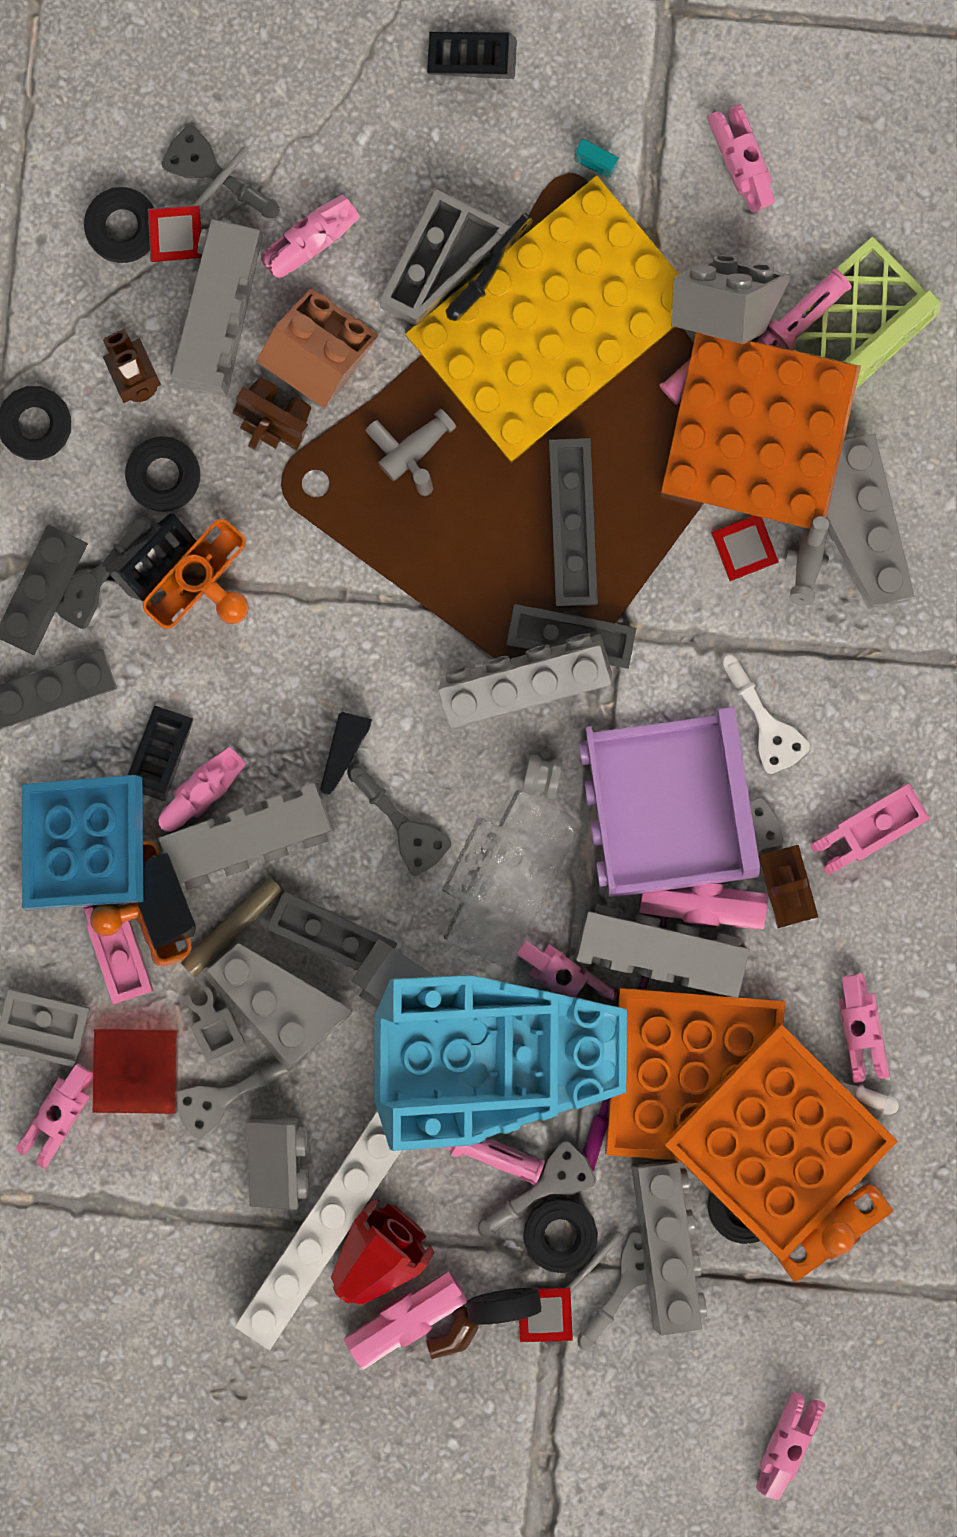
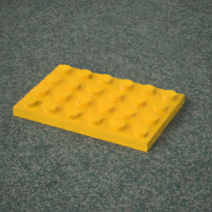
[405,175,679,463]

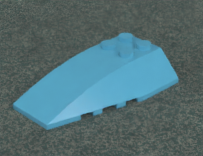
[374,975,627,1151]

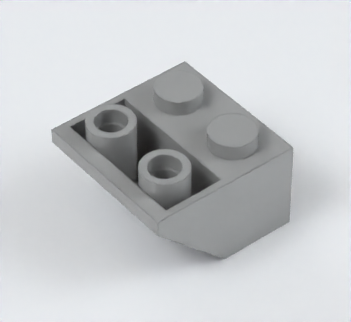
[671,255,789,344]
[247,1117,310,1210]

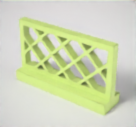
[779,236,941,389]

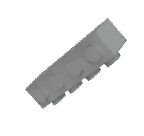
[438,634,612,729]
[631,1159,707,1336]

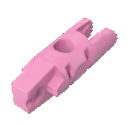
[707,104,775,213]
[260,194,360,279]
[157,747,246,833]
[517,941,618,1001]
[839,973,890,1083]
[15,1064,95,1169]
[756,1391,825,1500]

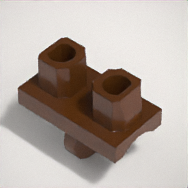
[102,329,161,403]
[233,377,311,451]
[758,845,818,928]

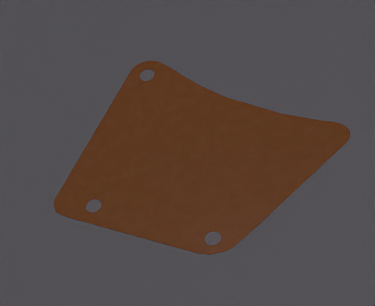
[281,173,704,659]

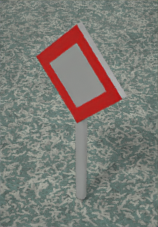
[148,147,249,262]
[711,515,779,581]
[519,1231,622,1342]

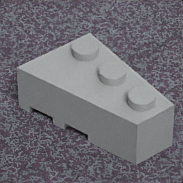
[379,189,511,325]
[206,943,353,1070]

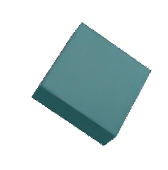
[574,138,619,179]

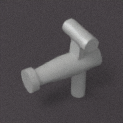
[366,409,456,496]
[785,516,829,605]

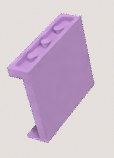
[578,706,760,898]

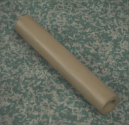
[181,876,285,977]

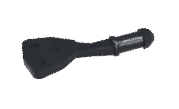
[445,212,533,321]

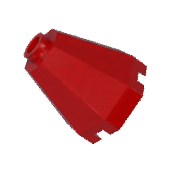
[331,1198,435,1305]

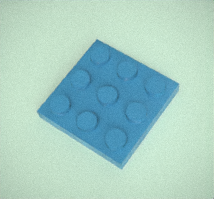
[22,775,143,910]

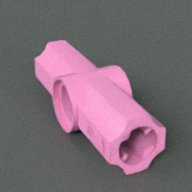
[639,883,768,930]
[344,1270,468,1370]

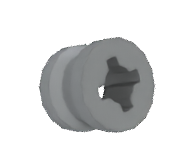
[522,753,563,800]

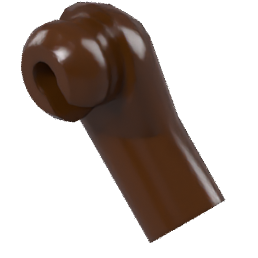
[426,1307,479,1360]

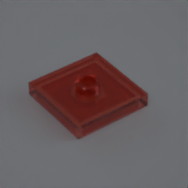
[92,1029,179,1114]

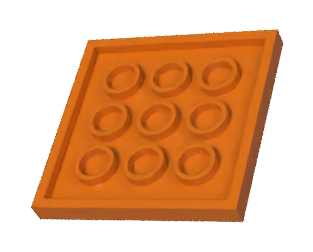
[661,332,861,529]
[605,987,786,1161]
[662,1023,898,1262]

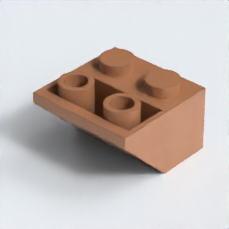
[256,288,379,409]

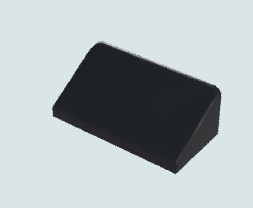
[136,853,196,949]

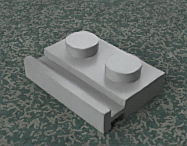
[0,988,90,1067]

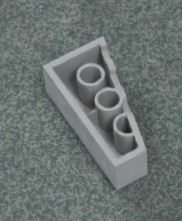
[170,219,263,398]
[826,433,915,609]
[158,783,334,890]
[574,904,750,998]

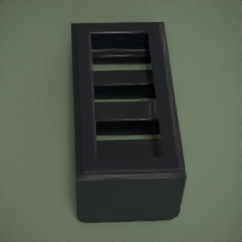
[427,32,517,79]
[106,513,197,601]
[128,705,194,801]
[320,712,373,795]

